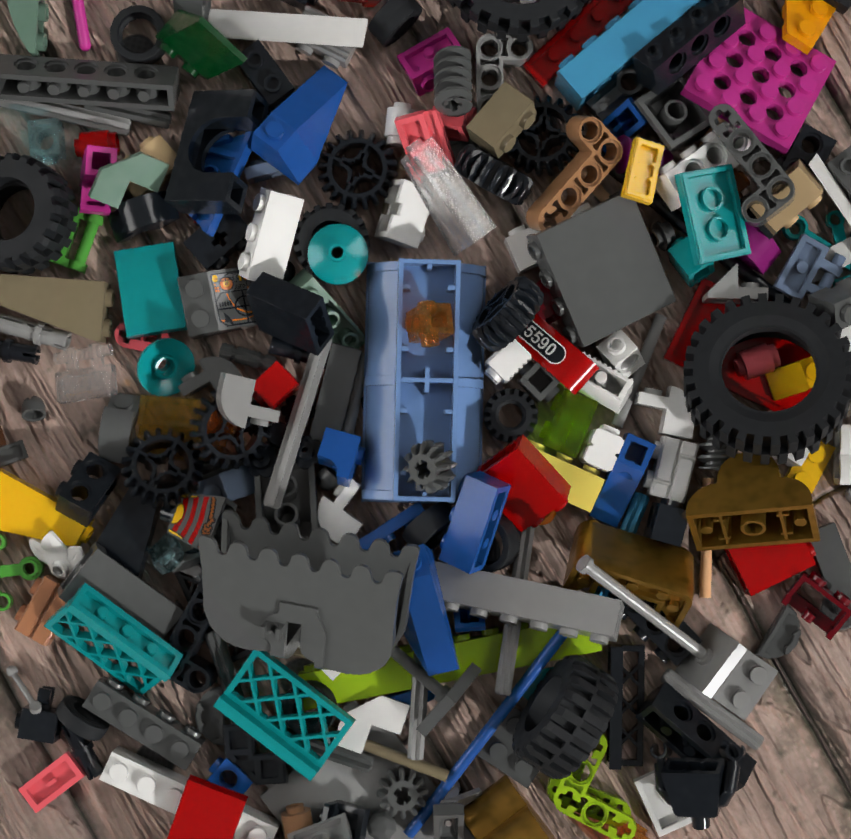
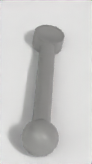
[6,665,42,714]

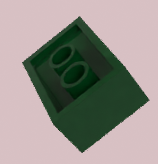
[155,9,248,80]

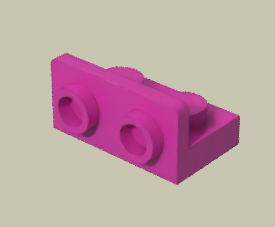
[397,27,461,96]

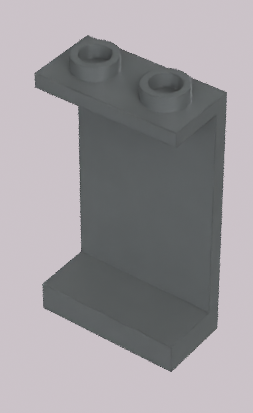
[57,541,184,641]

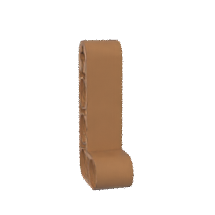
[526,115,623,232]

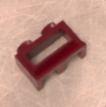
[781,571,851,640]

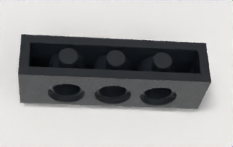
[632,0,746,95]
[635,681,757,791]

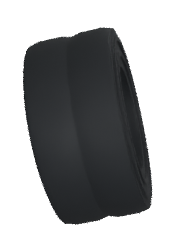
[368,0,422,47]

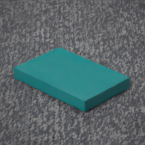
[675,164,751,266]
[114,242,188,339]

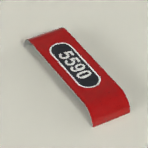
[515,313,599,395]

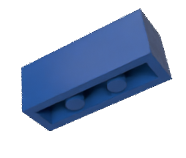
[439,471,511,574]

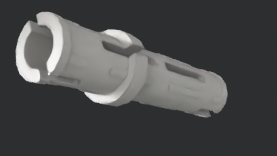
[0,313,72,351]

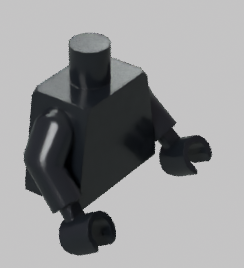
[650,743,746,830]

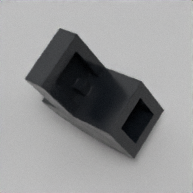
[107,191,180,243]

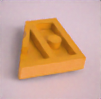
[782,0,836,55]

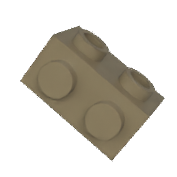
[466,81,537,159]

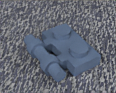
[772,234,846,305]

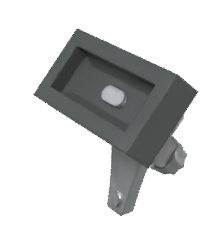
[433,781,482,839]

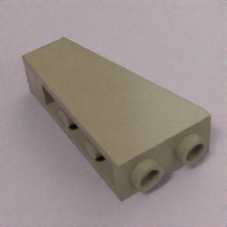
[0,274,115,344]

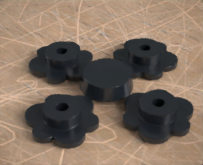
[244,395,321,478]

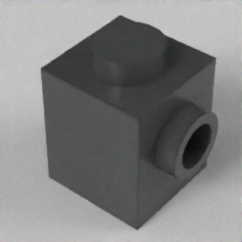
[517,360,560,403]

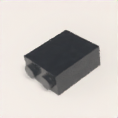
[245,272,334,356]

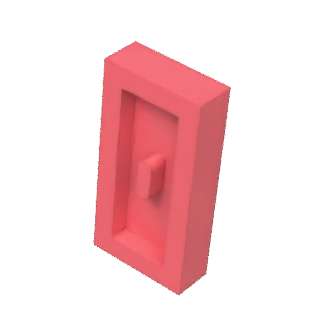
[18,750,86,813]

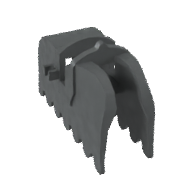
[198,510,420,675]

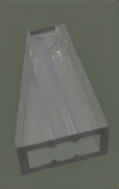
[400,136,497,256]

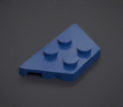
[188,131,254,237]

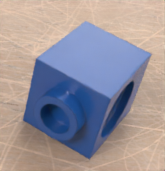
[207,756,254,794]

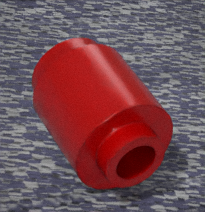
[74,130,120,160]

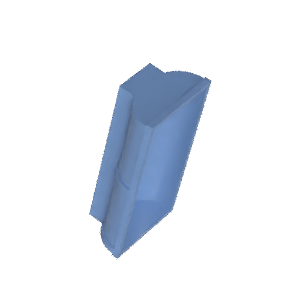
[361,258,486,504]

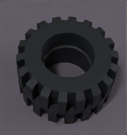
[293,203,370,279]

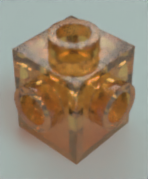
[405,300,454,347]

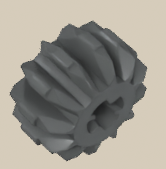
[403,440,458,494]
[377,766,428,820]

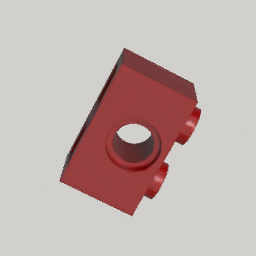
[252,361,300,410]

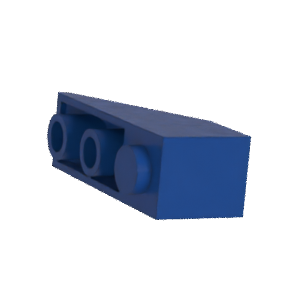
[589,433,656,528]

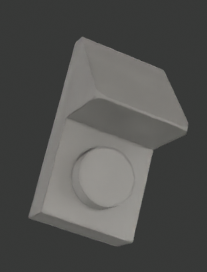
[702,263,768,304]

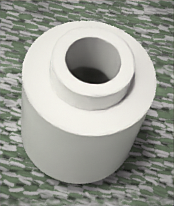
[384,102,417,148]

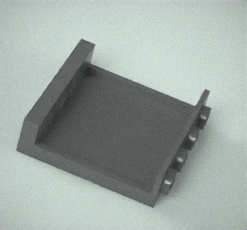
[526,191,676,347]

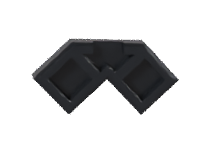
[223,724,288,785]

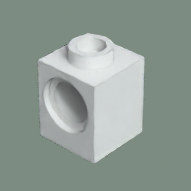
[596,329,645,377]

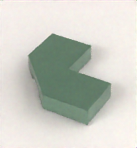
[88,151,170,209]

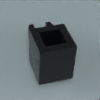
[15,686,62,744]

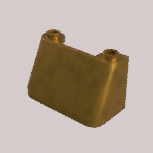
[562,520,694,628]

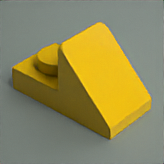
[765,356,816,401]

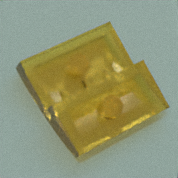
[137,394,201,461]

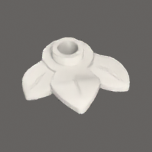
[29,530,84,579]

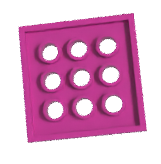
[680,8,837,155]

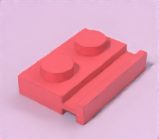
[394,107,456,177]

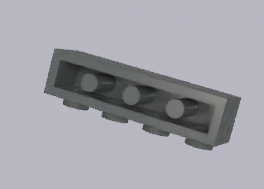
[82,676,206,771]

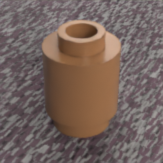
[281,803,313,839]

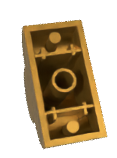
[686,452,820,551]
[464,774,556,839]

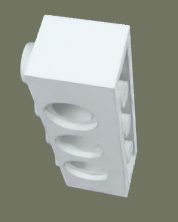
[656,121,766,212]

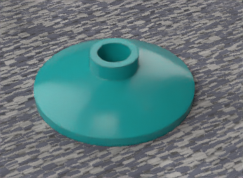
[307,224,368,285]
[137,338,195,397]

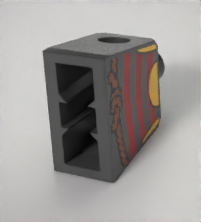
[160,494,238,551]

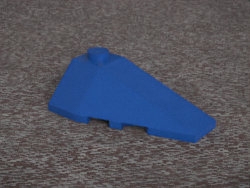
[251,65,348,185]
[392,544,460,677]

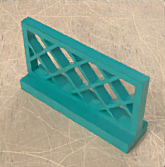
[44,583,183,695]
[213,650,356,781]

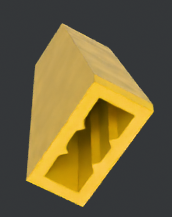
[0,468,95,546]

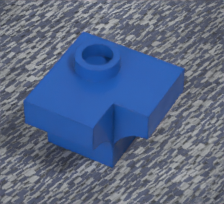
[317,427,366,487]

